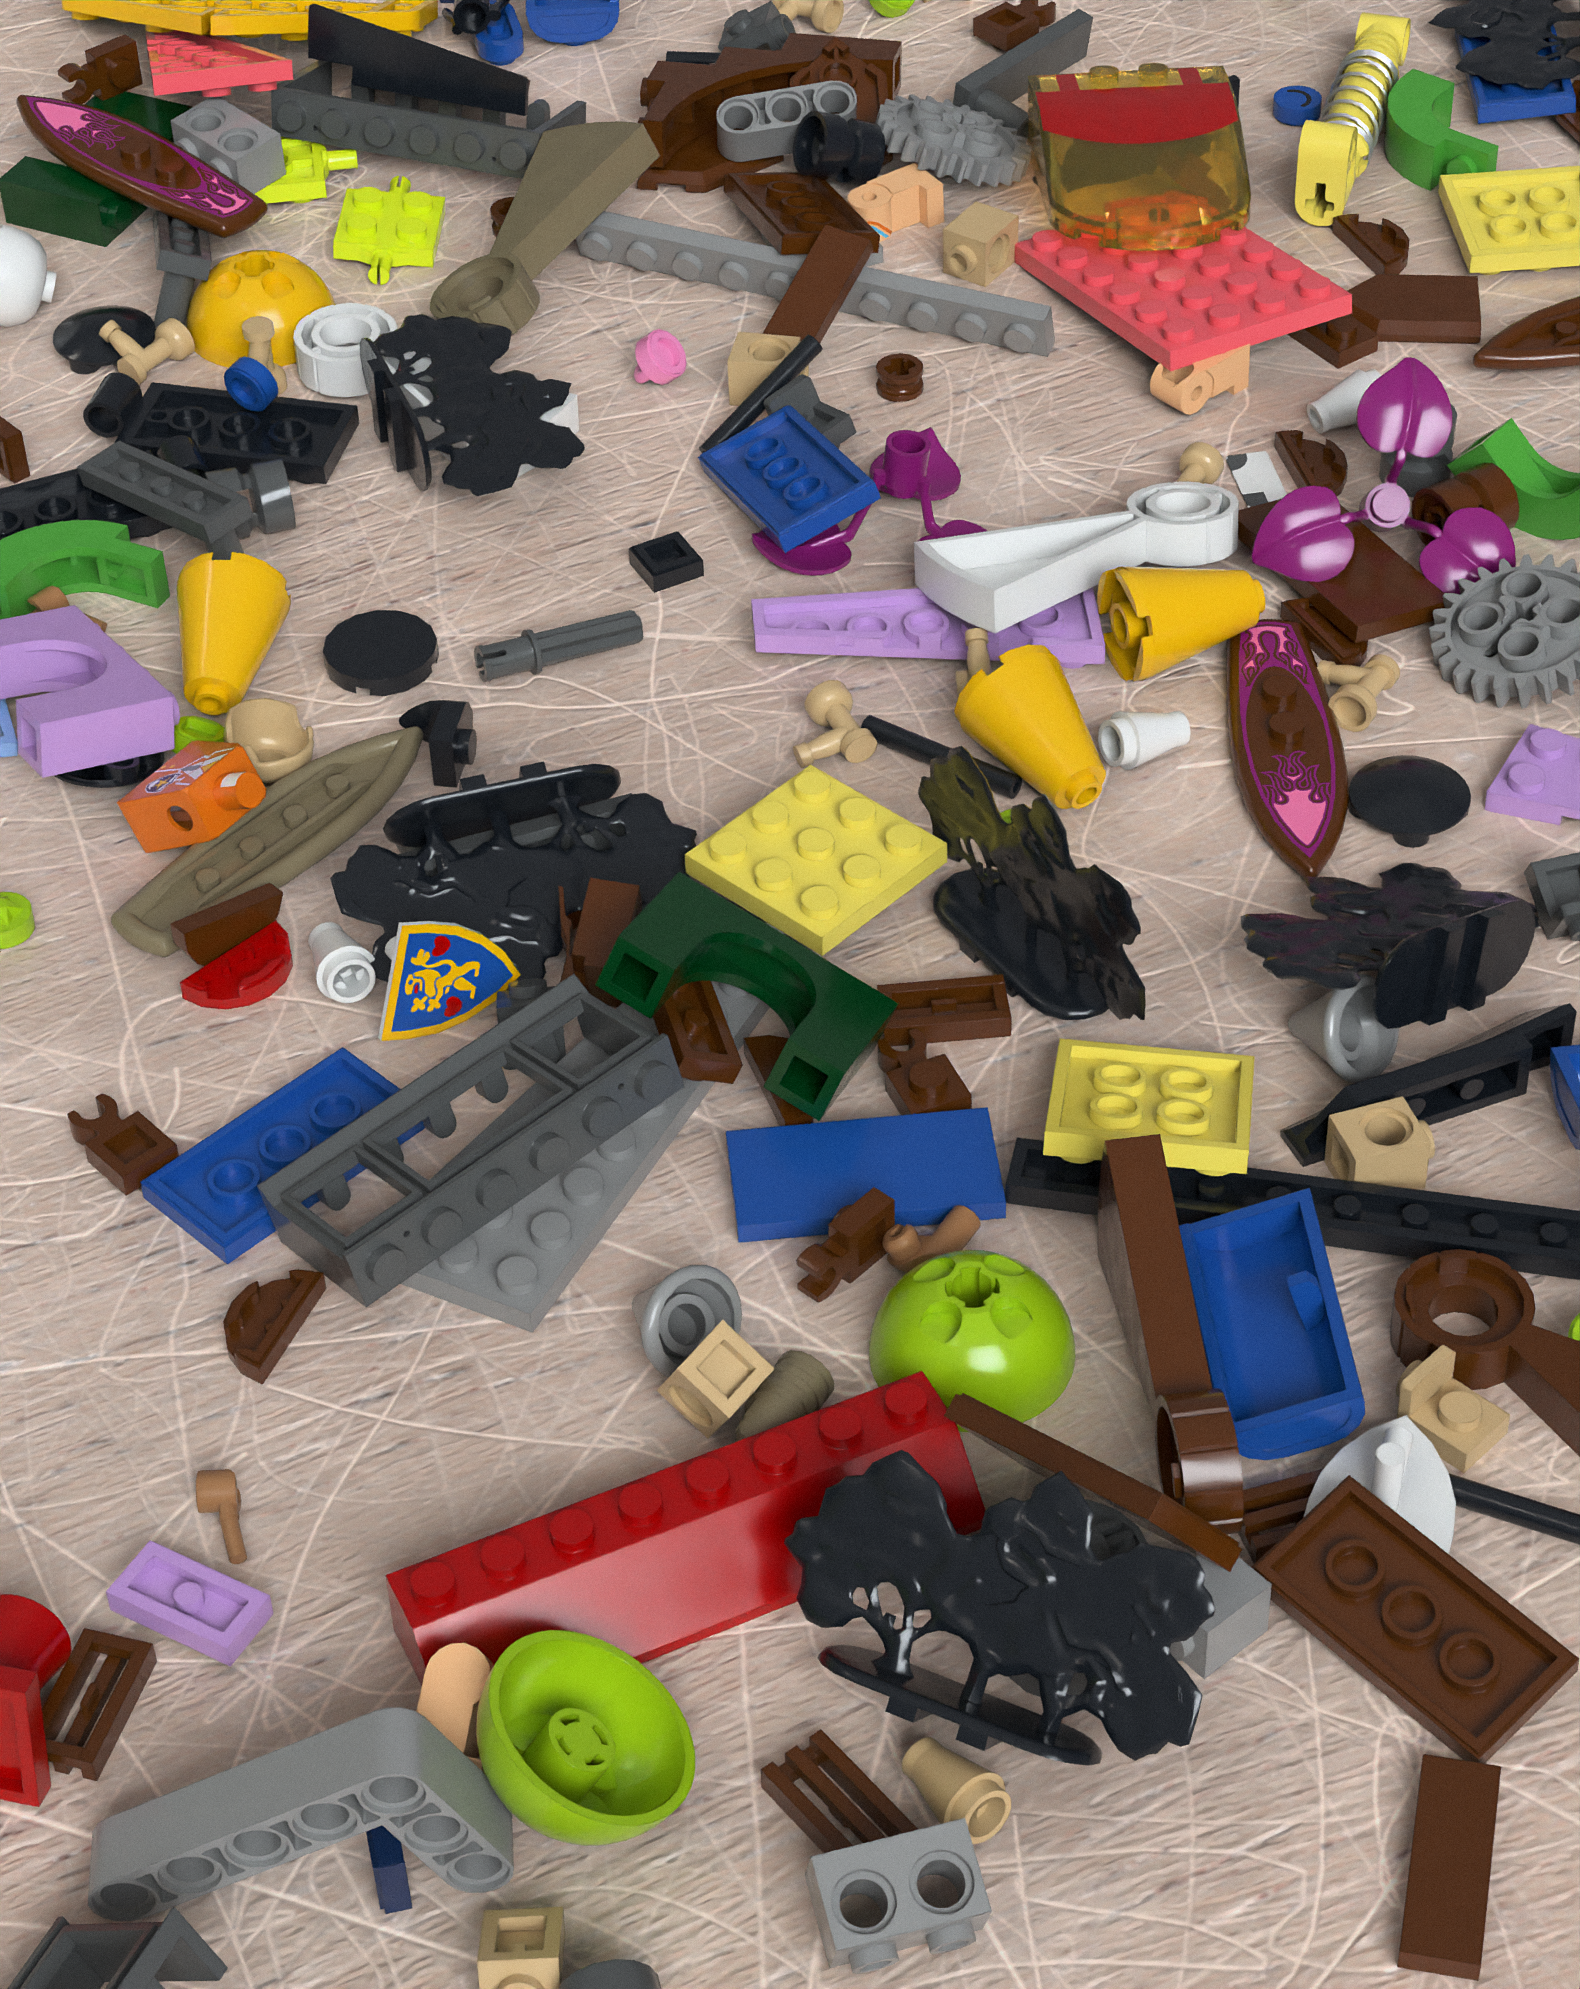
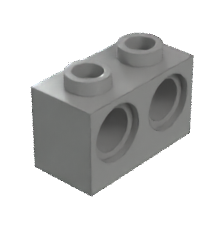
[170,97,286,194]
[805,1818,992,1974]

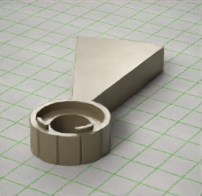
[430,121,660,336]

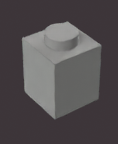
[1169,1556,1272,1679]

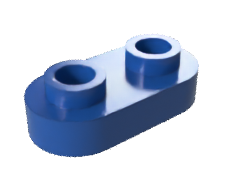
[471,0,524,66]

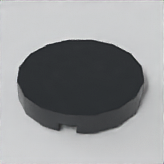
[323,610,439,696]

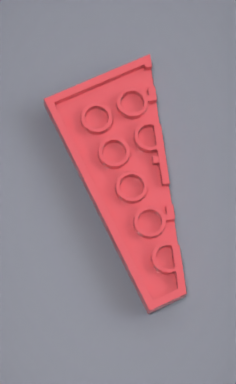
[146,30,294,97]

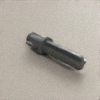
[474,610,644,682]

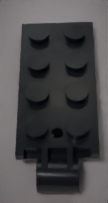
[83,372,359,484]
[0,435,211,540]

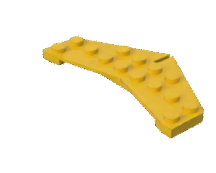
[61,0,438,41]

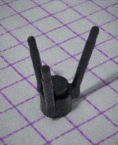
[442,0,510,35]

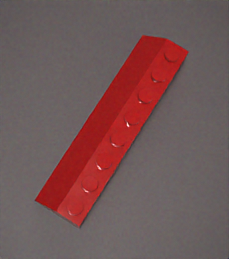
[385,1371,985,1686]

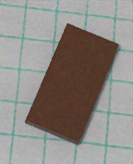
[723,172,880,255]
[1238,499,1445,643]
[944,1393,1243,1572]
[1251,1475,1579,1764]

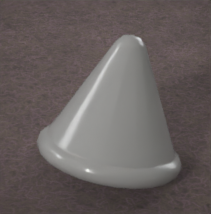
[1288,974,1399,1083]
[632,1265,742,1377]

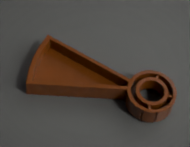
[1098,1134,1244,1534]
[1390,1249,1580,1457]

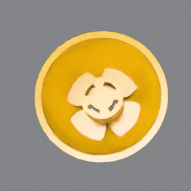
[187,250,336,368]

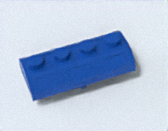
[526,0,620,46]
[1179,1188,1365,1460]

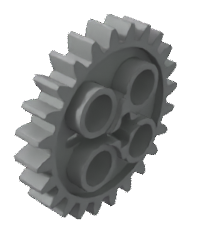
[875,95,1032,187]
[1429,554,1580,708]

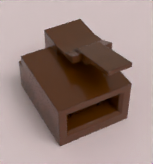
[558,878,643,1007]

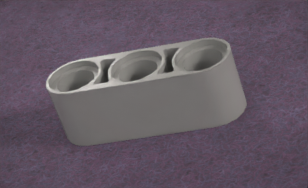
[717,81,857,162]

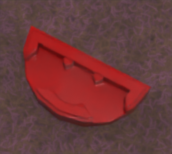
[180,920,293,1010]

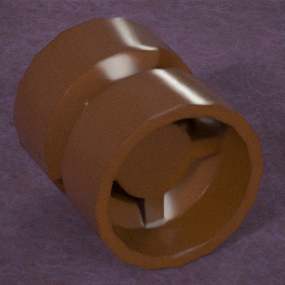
[1412,463,1519,546]

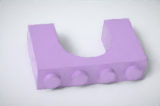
[0,605,180,778]

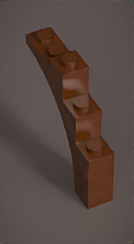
[638,33,902,168]

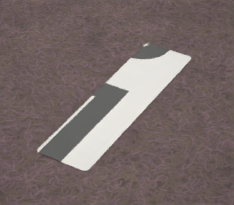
[1226,451,1287,508]

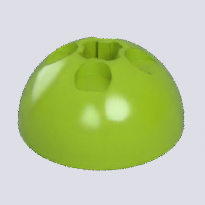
[869,1250,1076,1432]
[476,1630,695,1846]

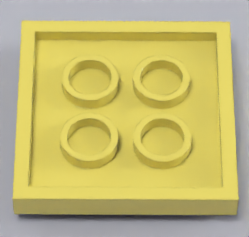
[1438,166,1580,275]
[685,765,947,956]
[1043,1038,1255,1176]

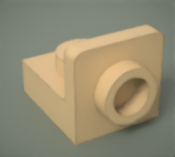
[1395,1345,1510,1473]
[477,1907,565,1989]

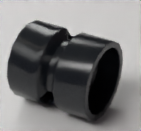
[793,111,886,186]

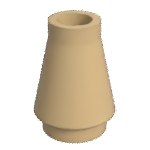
[902,1737,1011,1844]

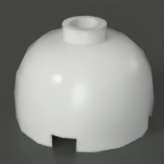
[0,224,56,327]

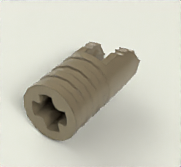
[735,1350,834,1441]

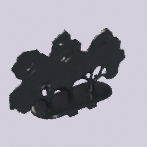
[1428,0,1580,90]
[360,314,585,496]
[918,746,1146,1020]
[330,761,697,982]
[1241,863,1540,1029]
[784,1450,1215,1766]

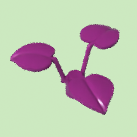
[1251,357,1516,594]
[751,427,987,576]

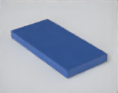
[1455,24,1576,124]
[698,405,881,553]
[140,1047,425,1264]
[726,1107,1006,1243]

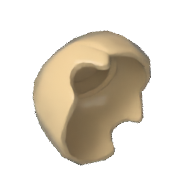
[224,698,314,784]

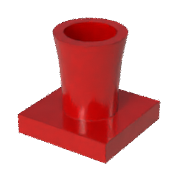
[0,1594,71,1807]

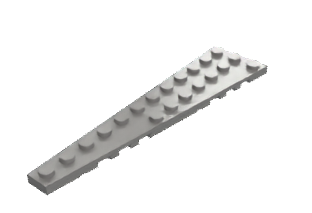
[401,902,812,1333]

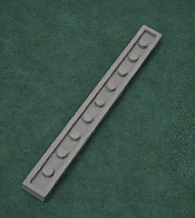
[576,211,1055,357]

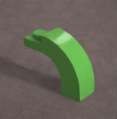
[1384,69,1498,191]
[1447,418,1580,540]
[0,520,170,619]

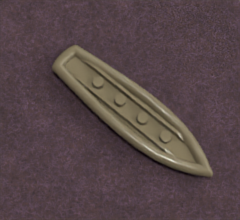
[111,726,423,957]

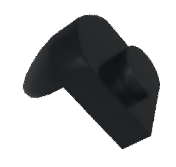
[399,700,477,788]

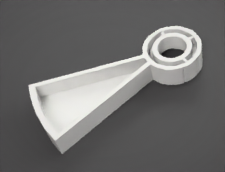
[293,303,579,478]
[914,481,1239,633]

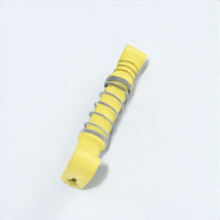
[1295,12,1411,226]

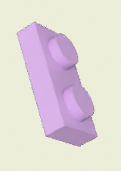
[106,1540,274,1667]

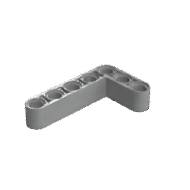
[88,1707,514,1921]

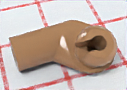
[882,1205,981,1273]

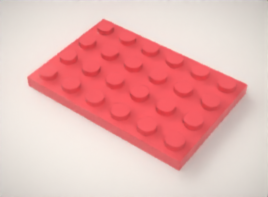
[1015,190,1352,371]

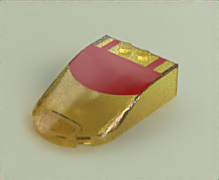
[1028,63,1251,251]

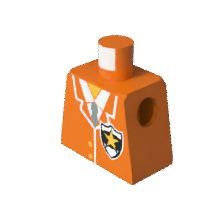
[117,740,266,853]

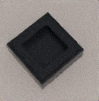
[629,531,704,593]

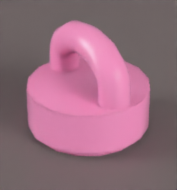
[634,329,687,385]

